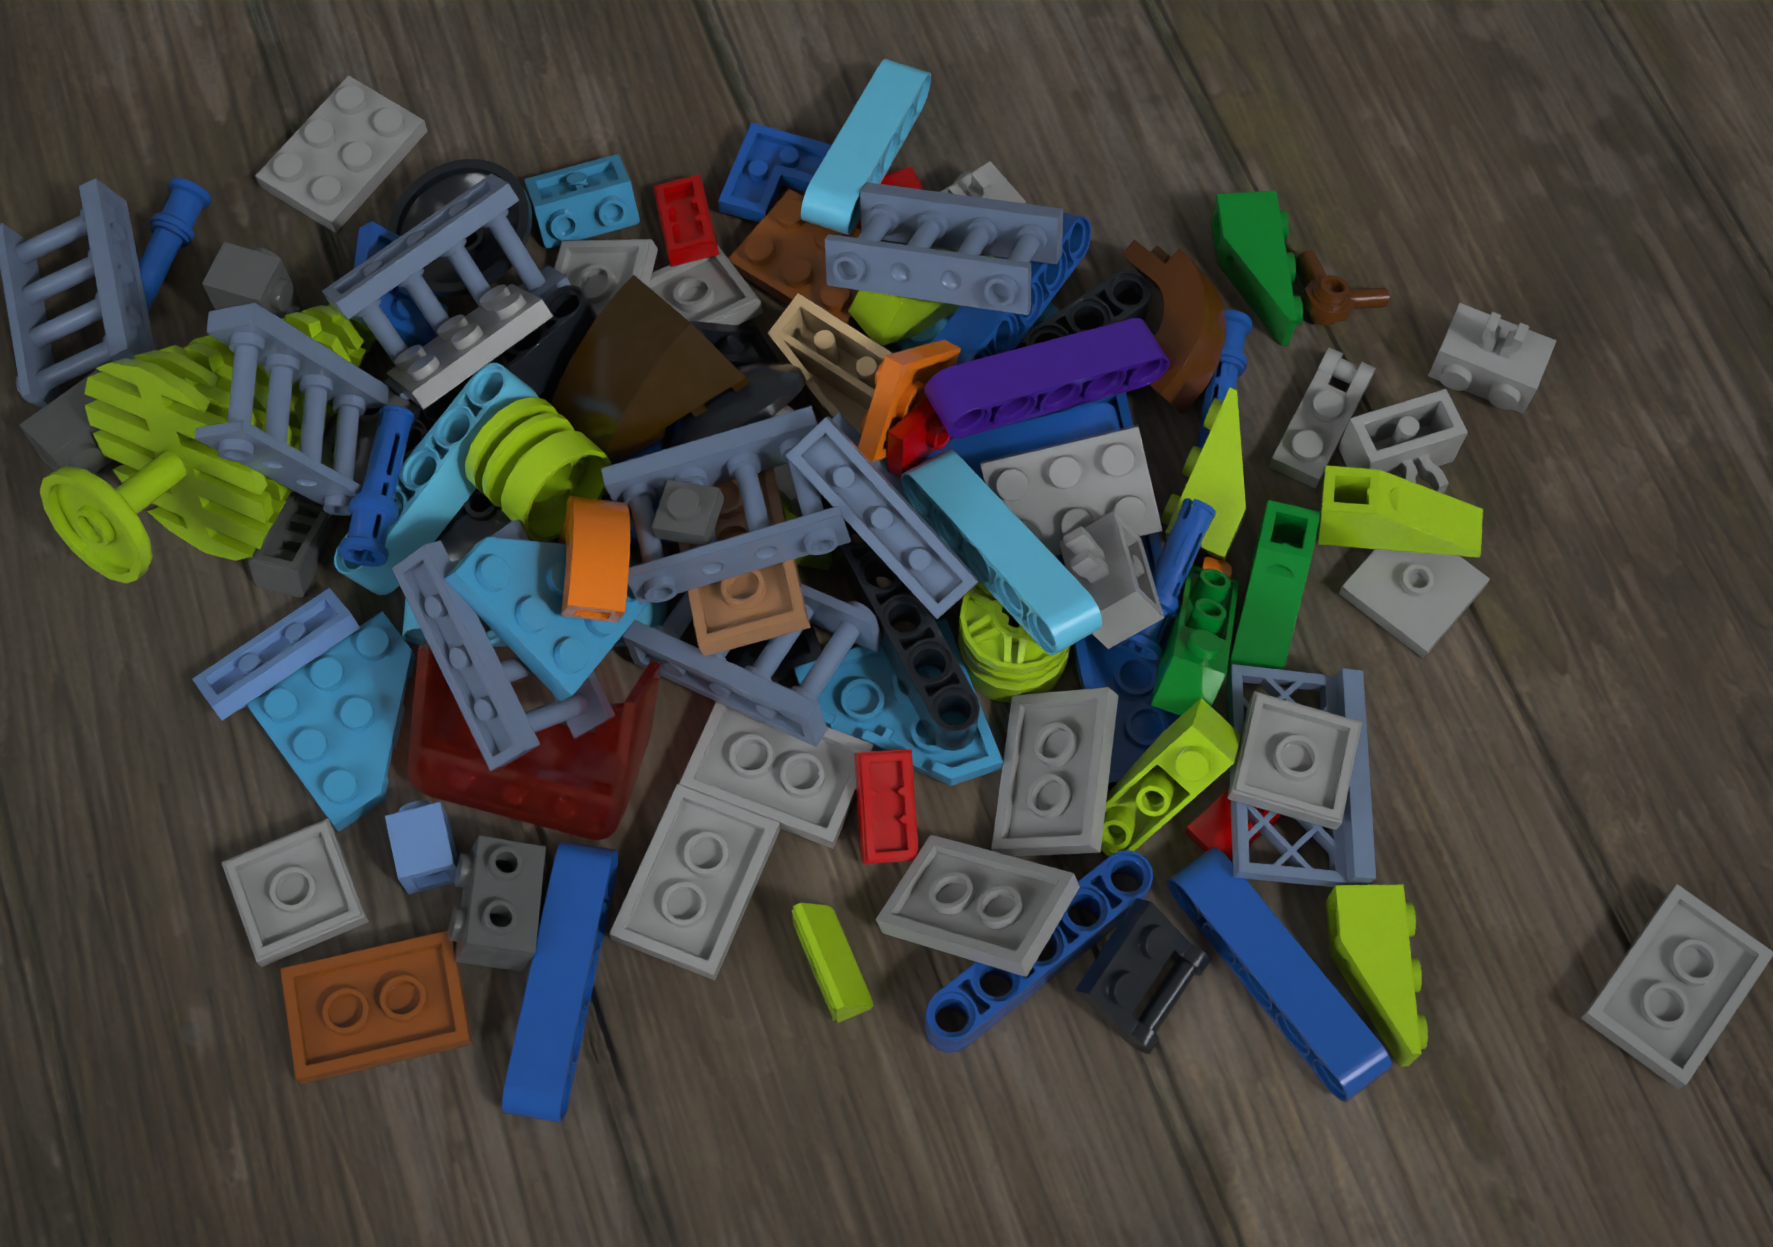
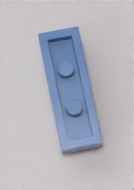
[192,588,360,720]

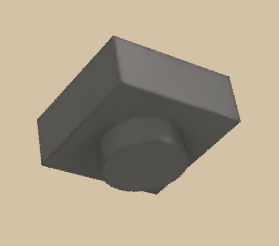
[651,480,724,546]

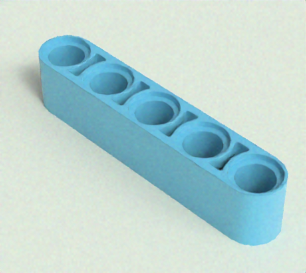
[801,58,931,235]
[334,363,538,595]
[901,449,1103,656]

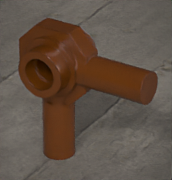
[1297,250,1389,326]

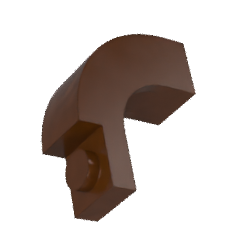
[1121,239,1226,415]

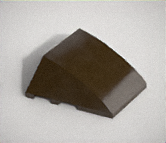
[551,275,751,465]

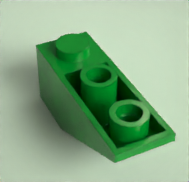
[1210,191,1303,346]
[1228,500,1321,670]
[1151,565,1239,716]

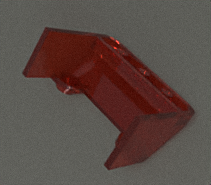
[407,639,662,840]

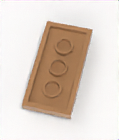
[678,467,811,656]

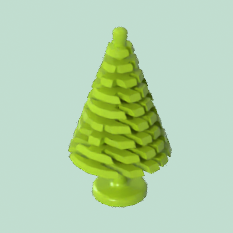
[40,304,376,584]

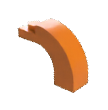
[558,496,630,623]

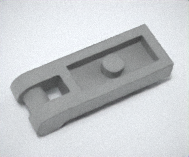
[1269,347,1376,489]

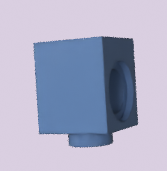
[385,801,458,895]

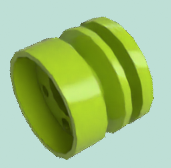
[465,396,611,542]
[957,581,1070,703]

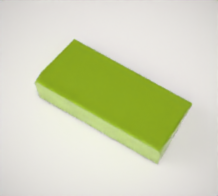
[791,903,873,1023]

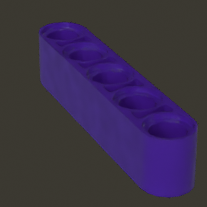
[924,318,1170,438]

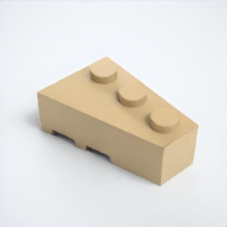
[768,293,892,435]

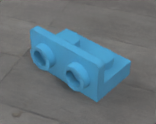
[524,154,640,248]

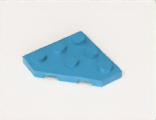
[444,537,649,701]
[246,611,416,832]
[794,619,1003,786]

